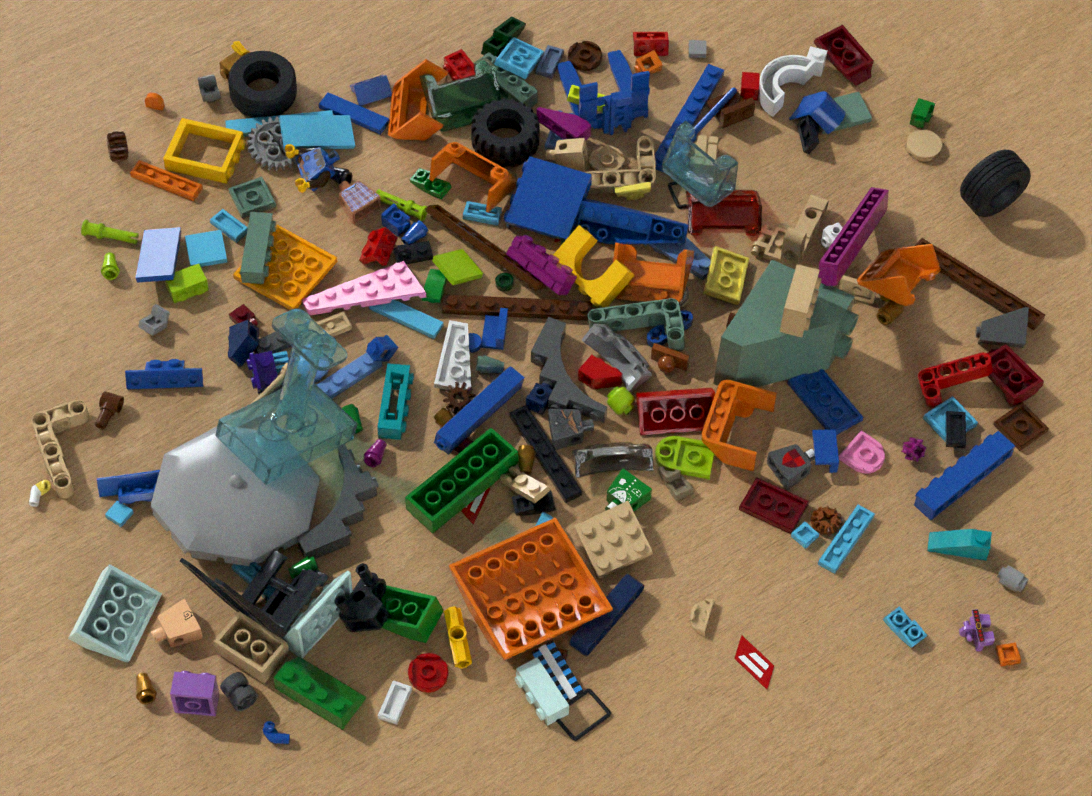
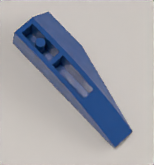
[577,199,689,244]

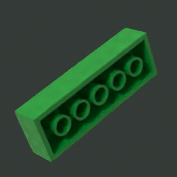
[405,428,518,534]

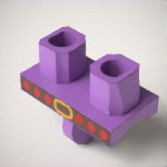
[959,609,995,652]

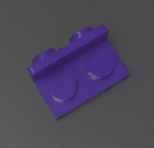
[246,351,278,393]

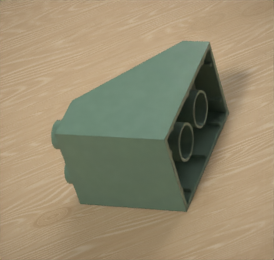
[713,260,859,387]

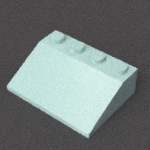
[68,564,162,663]
[283,571,353,658]

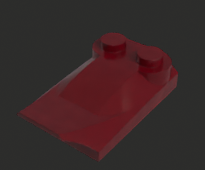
[814,25,874,86]
[987,344,1044,405]

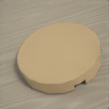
[906,130,942,161]
[589,145,625,171]

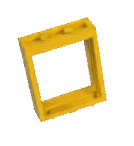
[163,118,246,184]

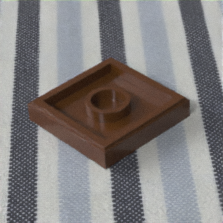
[993,402,1049,451]

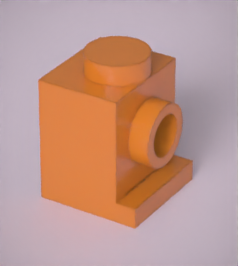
[634,50,663,75]

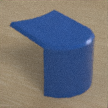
[789,91,845,134]

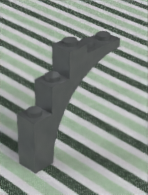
[531,317,607,423]
[297,444,379,559]

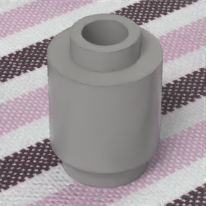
[997,565,1029,593]

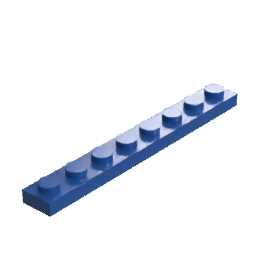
[655,64,724,173]

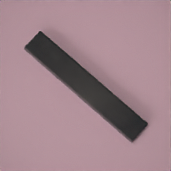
[509,405,583,503]

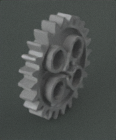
[247,116,297,171]

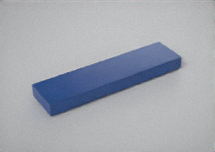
[319,92,389,135]

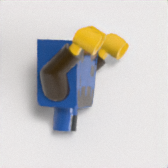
[285,144,340,193]

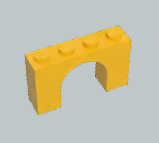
[553,225,635,308]

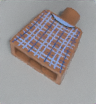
[339,181,381,224]

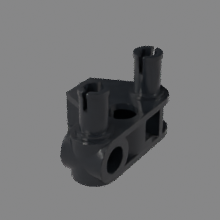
[335,563,390,632]

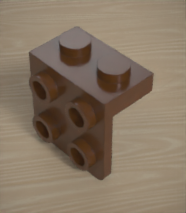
[707,91,756,128]

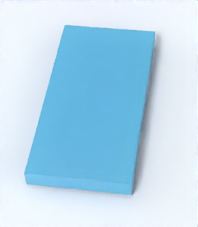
[279,115,355,149]

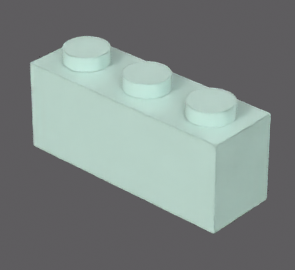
[515,657,569,726]

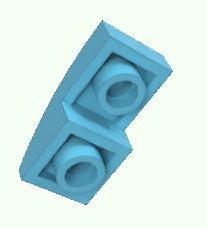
[883,606,927,648]

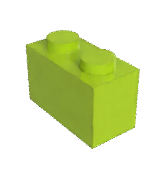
[165,263,209,303]

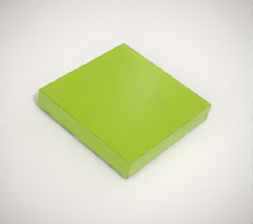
[432,249,483,285]

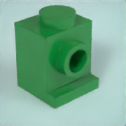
[910,98,935,129]

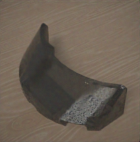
[572,442,654,478]

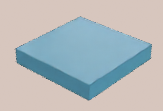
[185,230,227,267]
[923,396,978,442]

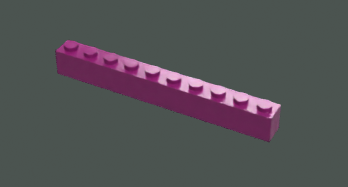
[818,187,889,286]

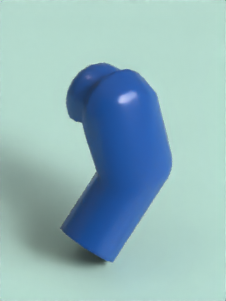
[263,721,290,744]

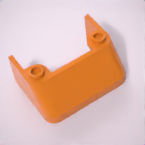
[388,59,448,141]
[429,142,516,213]
[701,380,777,472]

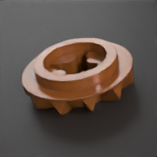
[811,506,842,535]

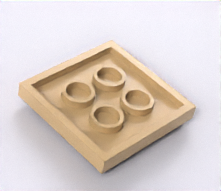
[574,501,653,579]

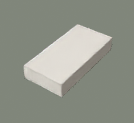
[378,681,412,725]

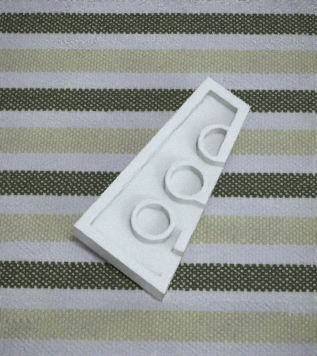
[434,320,472,394]

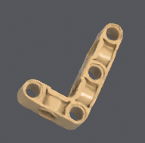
[585,136,656,194]
[780,194,829,269]
[32,400,89,499]

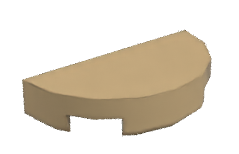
[690,599,715,636]

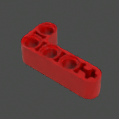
[918,352,993,408]

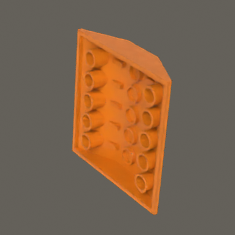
[449,517,613,660]

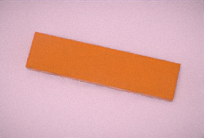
[130,160,203,201]

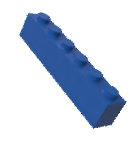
[914,431,1015,521]

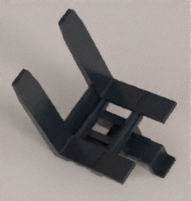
[180,550,329,639]

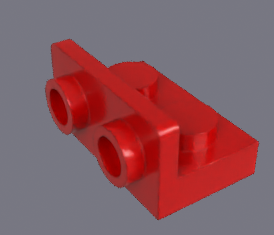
[633,32,669,56]
[443,49,480,91]

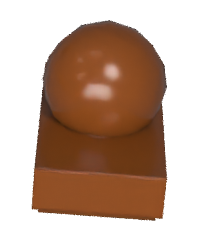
[651,343,690,373]

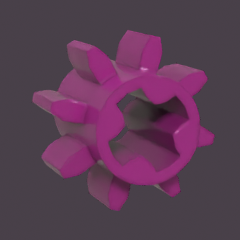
[901,437,927,462]

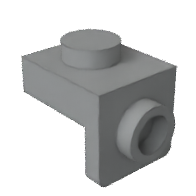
[138,304,170,335]

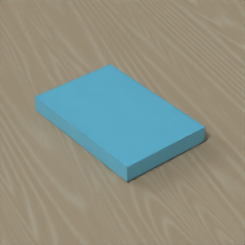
[494,37,544,79]

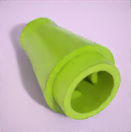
[101,252,120,280]

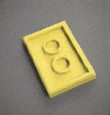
[703,246,750,305]

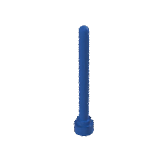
[681,87,737,145]

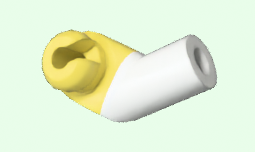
[29,480,51,507]

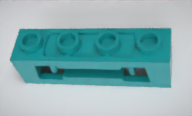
[377,363,414,440]

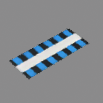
[531,640,584,701]

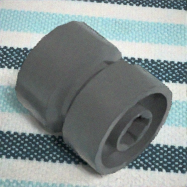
[220,672,258,711]

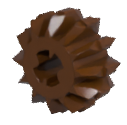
[107,131,129,162]
[443,382,476,414]

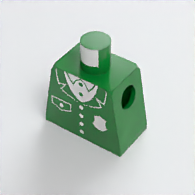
[605,468,652,512]

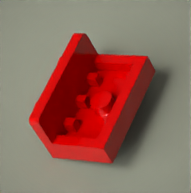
[359,227,398,266]

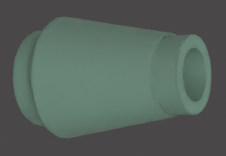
[476,355,504,373]

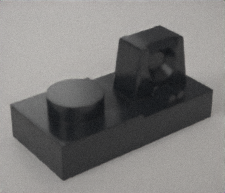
[797,115,820,154]
[393,241,433,265]

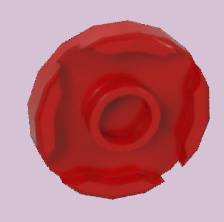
[408,653,449,693]

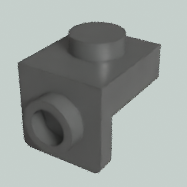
[198,74,221,102]

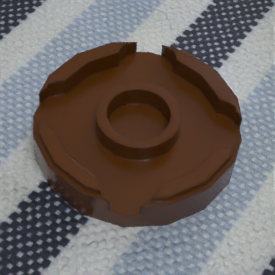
[568,41,602,71]

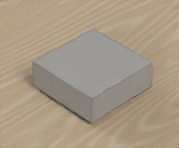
[689,40,706,58]

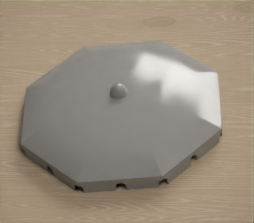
[151,426,320,566]

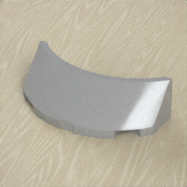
[582,324,652,392]

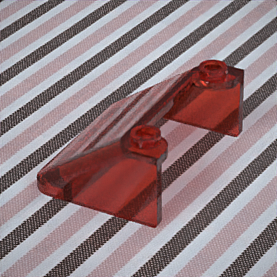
[686,189,762,236]

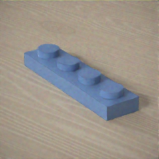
[309,353,382,406]

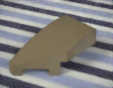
[658,467,693,501]

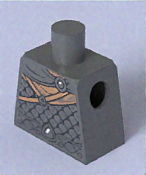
[548,409,594,450]

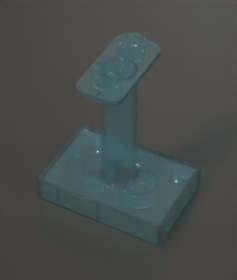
[215,309,358,485]

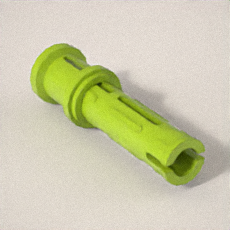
[376,189,428,222]
[81,219,139,245]

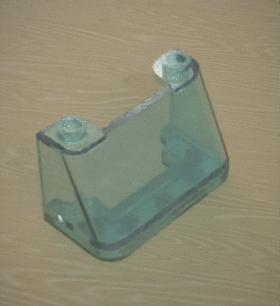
[662,121,738,206]

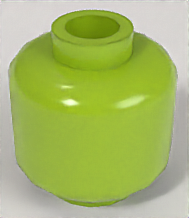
[607,386,635,415]

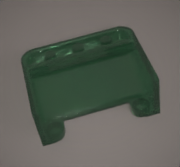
[419,58,501,132]

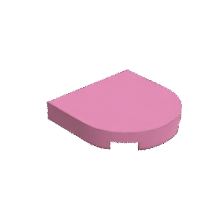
[839,430,885,473]

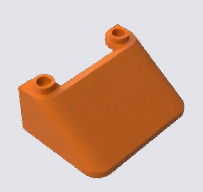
[613,243,694,303]
[857,244,941,307]

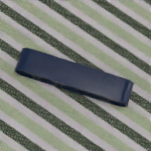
[569,574,644,656]

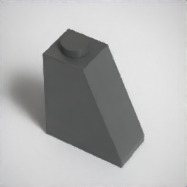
[975,307,1029,348]

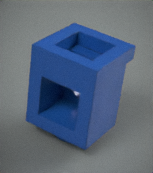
[381,203,410,236]
[366,335,399,362]

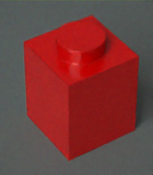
[740,72,760,101]

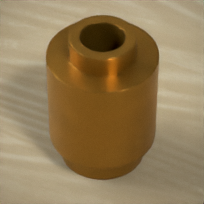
[876,300,904,325]

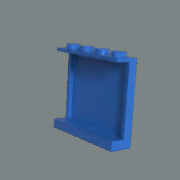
[504,156,593,244]

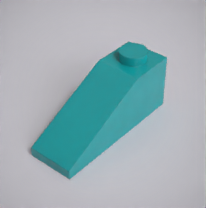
[927,529,992,561]

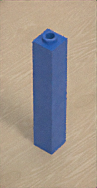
[434,366,525,455]

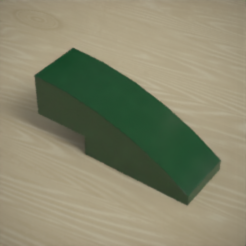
[481,16,526,57]

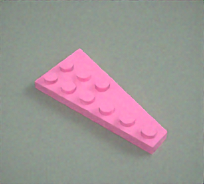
[302,261,426,316]

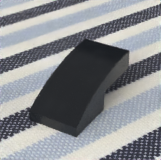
[512,490,556,516]

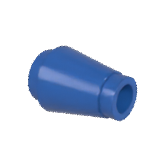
[401,220,428,245]

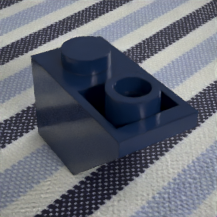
[228,320,259,367]

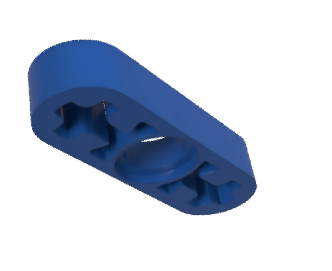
[647,310,693,347]

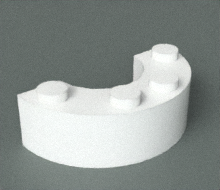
[758,55,816,117]

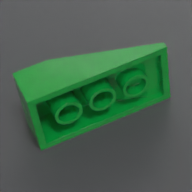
[380,585,444,643]

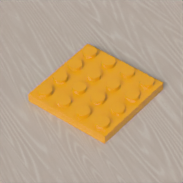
[233,225,338,312]

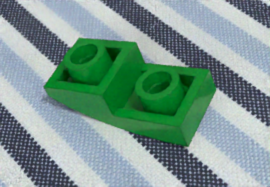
[410,168,452,200]
[422,269,448,303]

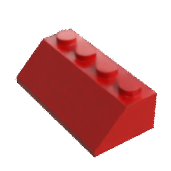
[636,388,715,435]

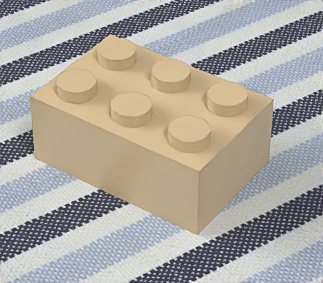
[780,264,822,337]
[213,612,289,684]

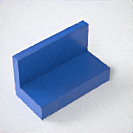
[350,75,392,106]
[481,308,508,350]
[812,429,839,473]

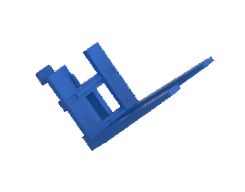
[557,50,650,135]

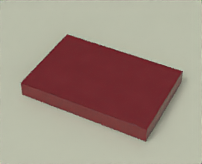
[739,477,809,534]

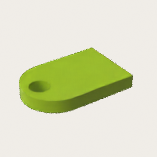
[655,436,714,479]

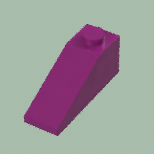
[536,107,591,141]

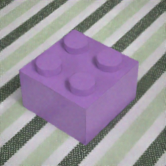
[170,671,219,716]

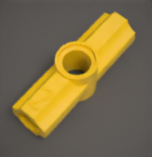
[443,606,472,669]

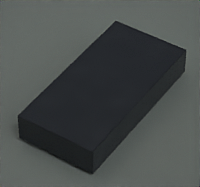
[945,411,966,448]

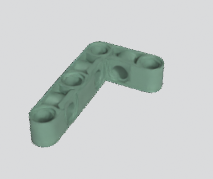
[588,298,685,352]

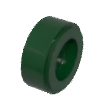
[495,273,514,292]

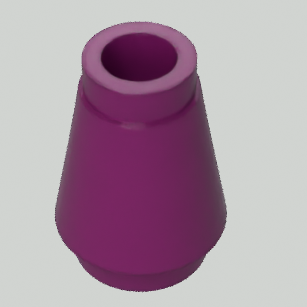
[363,439,387,468]

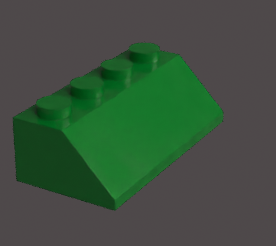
[274,657,366,730]

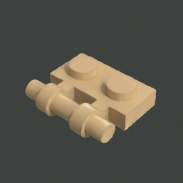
[751,224,787,263]

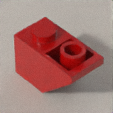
[578,355,623,390]

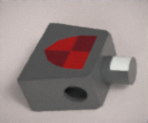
[767,444,815,491]

